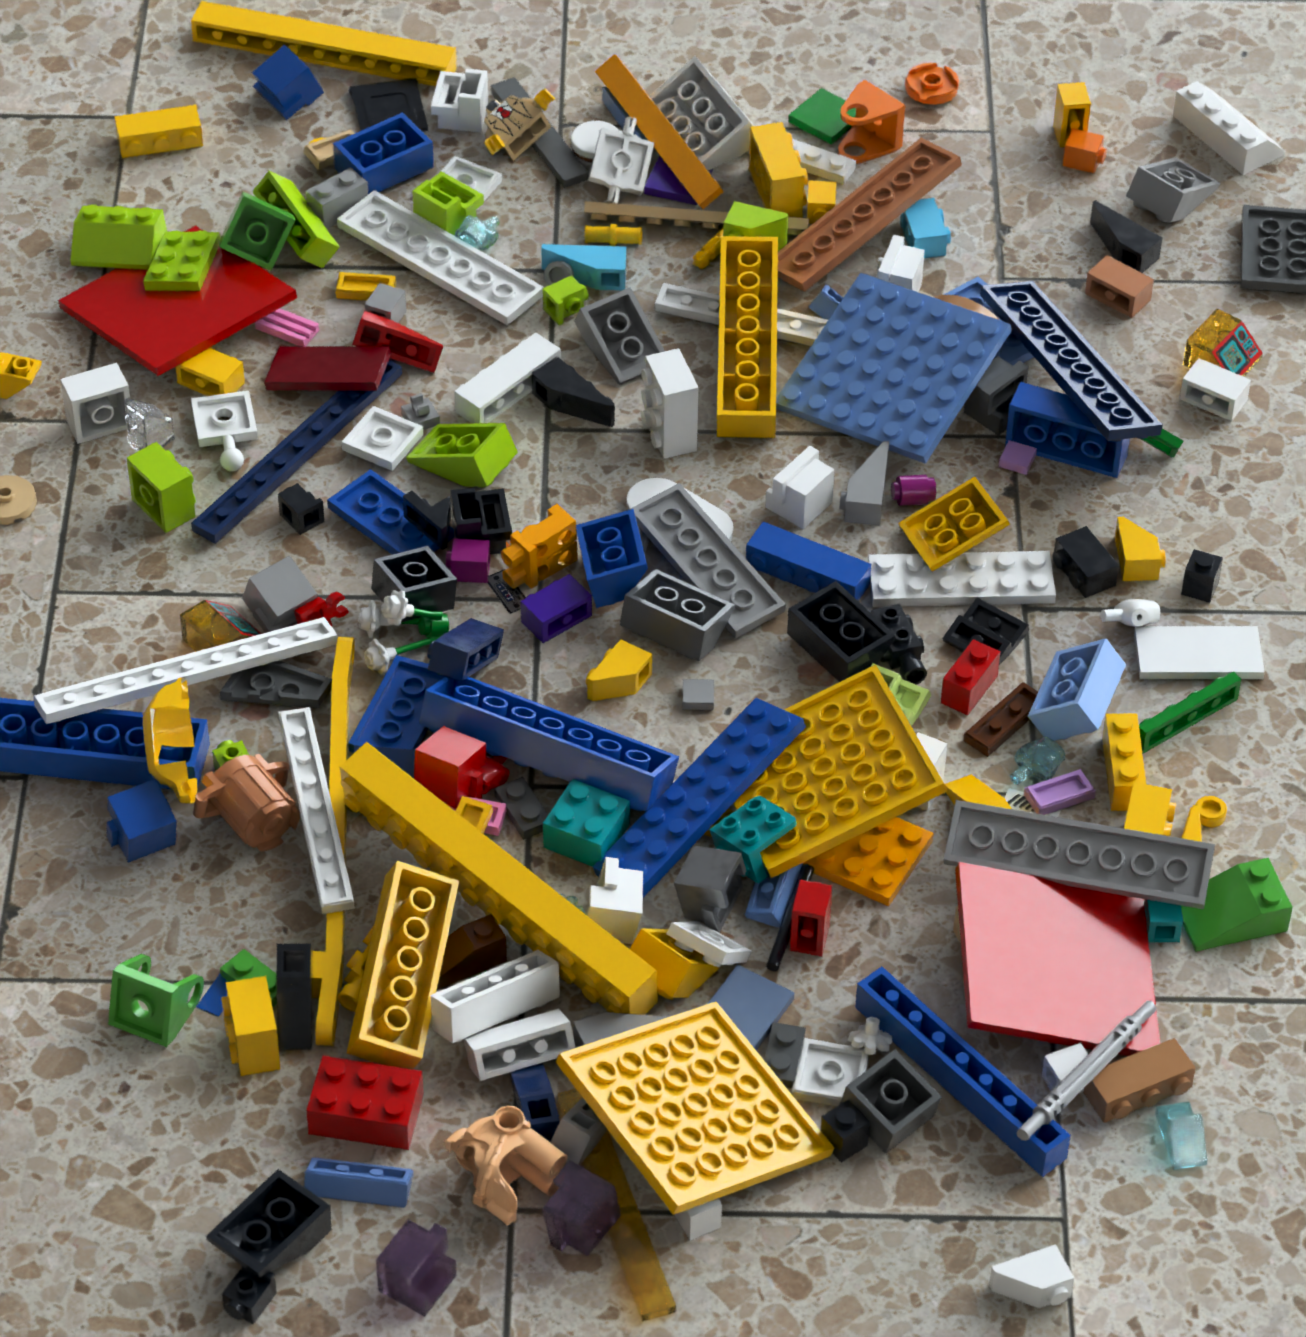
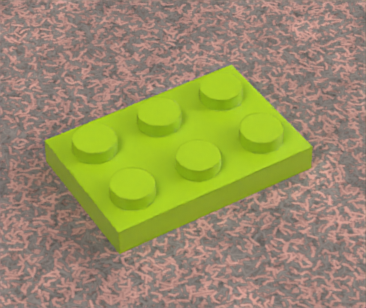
[143,230,220,291]

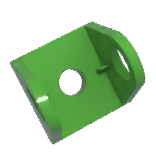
[108,954,204,1047]

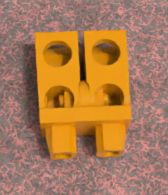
[501,504,578,589]

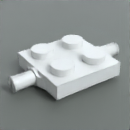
[588,116,654,204]

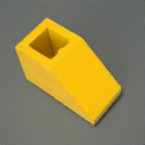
[0,352,42,399]
[585,639,652,701]

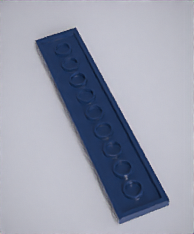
[980,281,1163,442]

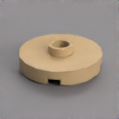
[0,475,37,525]

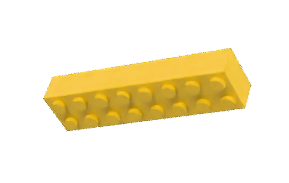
[717,236,778,438]

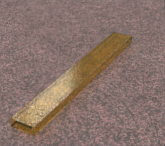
[557,1088,676,1322]

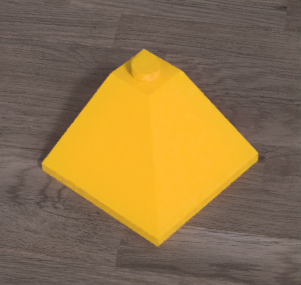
[898,476,1010,572]

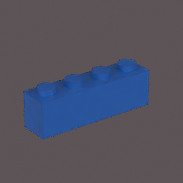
[746,522,872,601]

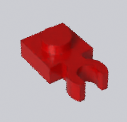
[294,592,349,627]

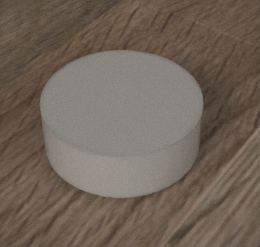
[544,261,574,286]

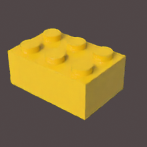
[749,122,808,218]

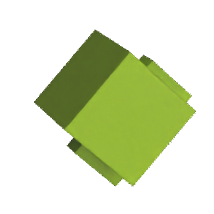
[412,171,484,236]

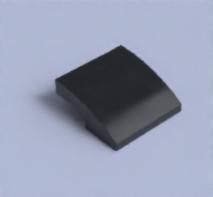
[942,598,1029,665]

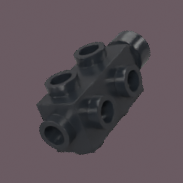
[871,604,927,685]

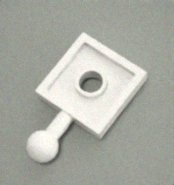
[191,390,258,472]

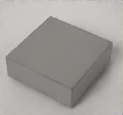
[682,679,714,710]

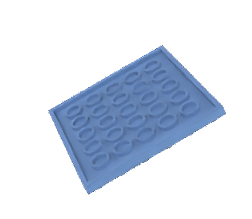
[776,272,1012,464]

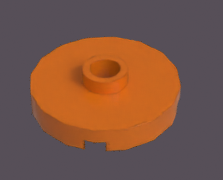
[905,63,959,105]

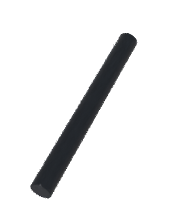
[766,864,814,971]

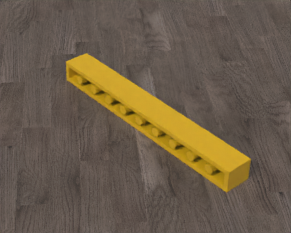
[191,1,457,86]

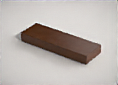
[963,682,1038,757]

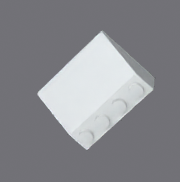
[650,56,754,170]

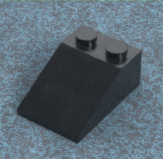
[206,1169,332,1277]

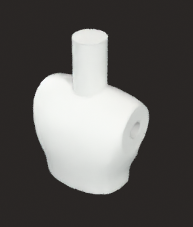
[1100,599,1160,627]

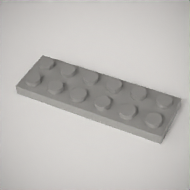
[631,483,786,639]

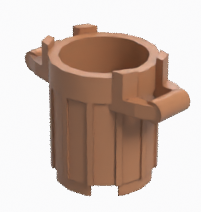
[193,754,300,852]

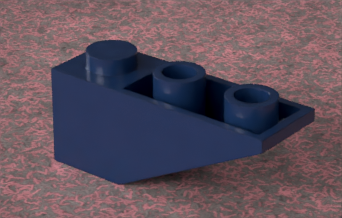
[509,1063,560,1143]

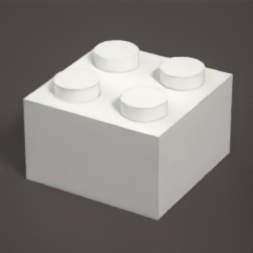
[61,363,134,444]

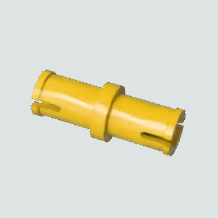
[584,224,642,246]

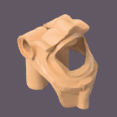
[444,1106,567,1225]

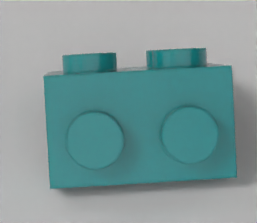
[709,796,797,883]

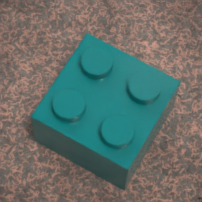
[543,779,630,867]

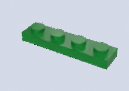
[1139,671,1242,754]

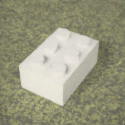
[641,348,699,459]

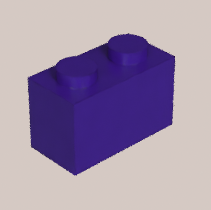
[521,574,592,643]

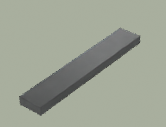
[490,77,589,188]

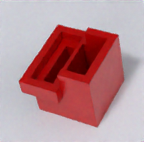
[414,726,486,809]

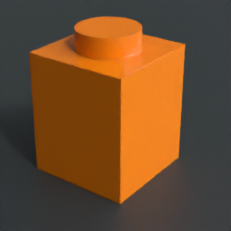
[1063,128,1107,174]

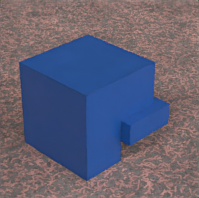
[252,45,324,120]
[106,779,177,863]

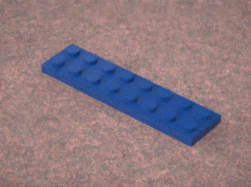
[593,698,806,898]

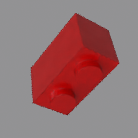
[941,639,1001,716]
[790,880,833,957]

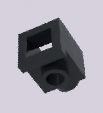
[278,483,325,535]
[222,1265,277,1325]

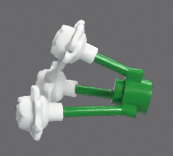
[358,590,449,676]

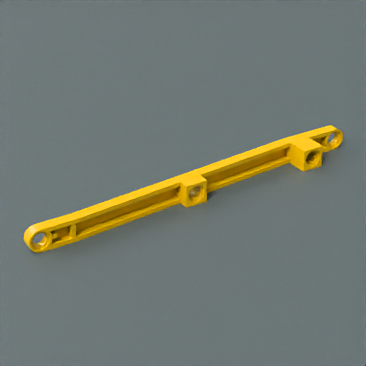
[312,636,355,1046]

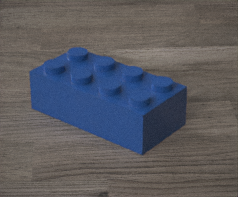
[1005,382,1130,478]

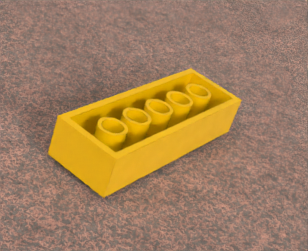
[346,861,459,1069]

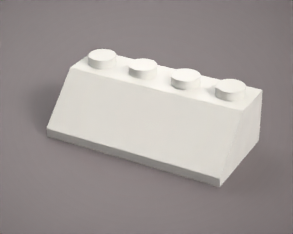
[1173,81,1285,175]

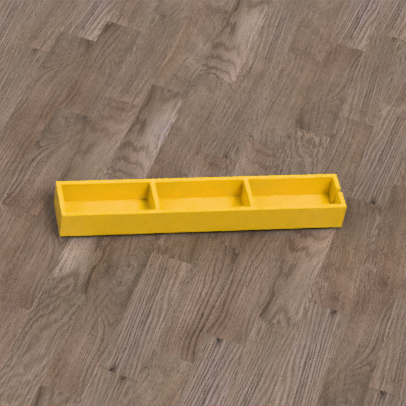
[339,742,658,1015]

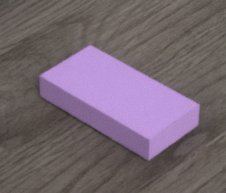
[1024,769,1096,815]

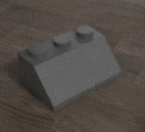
[620,569,735,661]

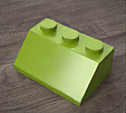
[70,205,167,270]

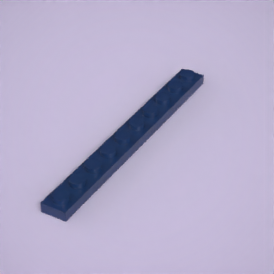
[191,360,402,544]

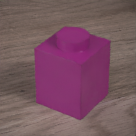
[445,538,490,583]

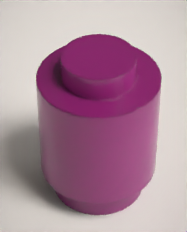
[891,475,936,506]

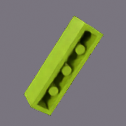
[252,171,340,268]

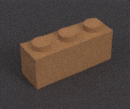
[1084,1038,1196,1123]

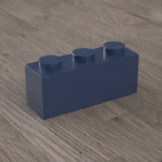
[427,618,504,682]

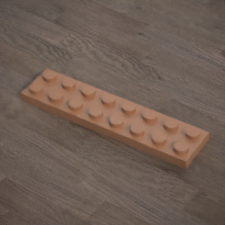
[778,138,962,292]

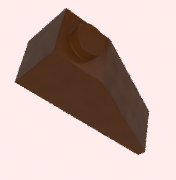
[437,914,507,990]

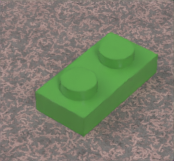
[220,949,277,1008]

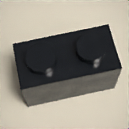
[1052,526,1119,598]

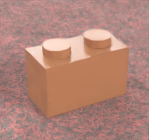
[1085,255,1154,318]

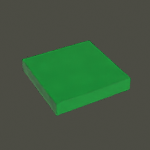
[788,88,856,145]

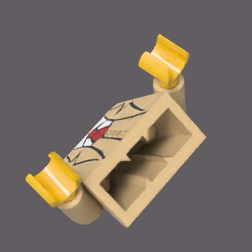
[484,89,555,161]

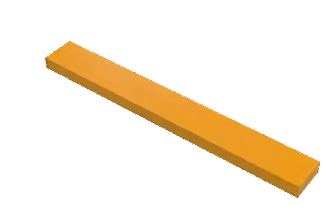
[595,54,724,209]

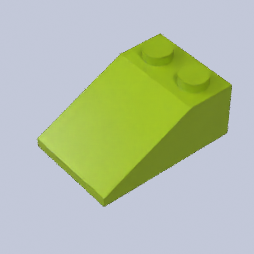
[406,423,518,488]

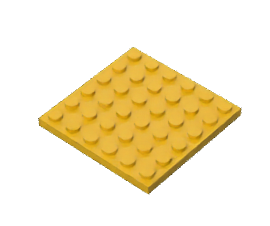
[705,664,947,878]
[556,1002,834,1215]

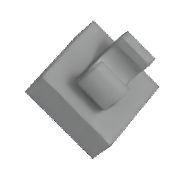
[401,393,440,430]

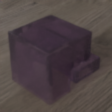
[542,1160,621,1256]
[376,1219,457,1317]

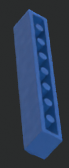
[855,966,1071,1177]

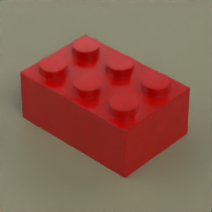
[306,1055,424,1150]

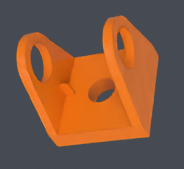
[838,80,905,164]

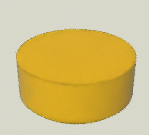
[1195,796,1227,828]

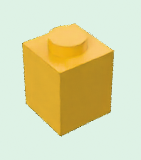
[807,181,836,224]

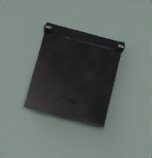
[349,78,428,132]

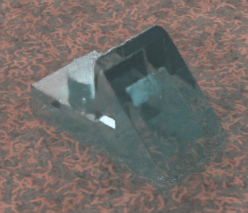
[1155,1102,1208,1170]

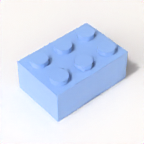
[1028,638,1126,742]

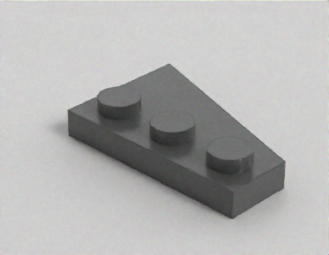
[220,661,332,708]

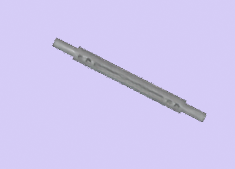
[1017,1001,1157,1141]

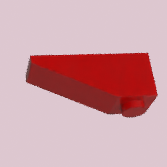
[352,311,444,373]

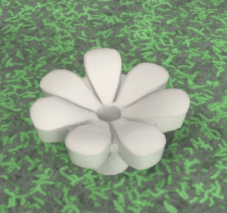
[848,1017,892,1055]

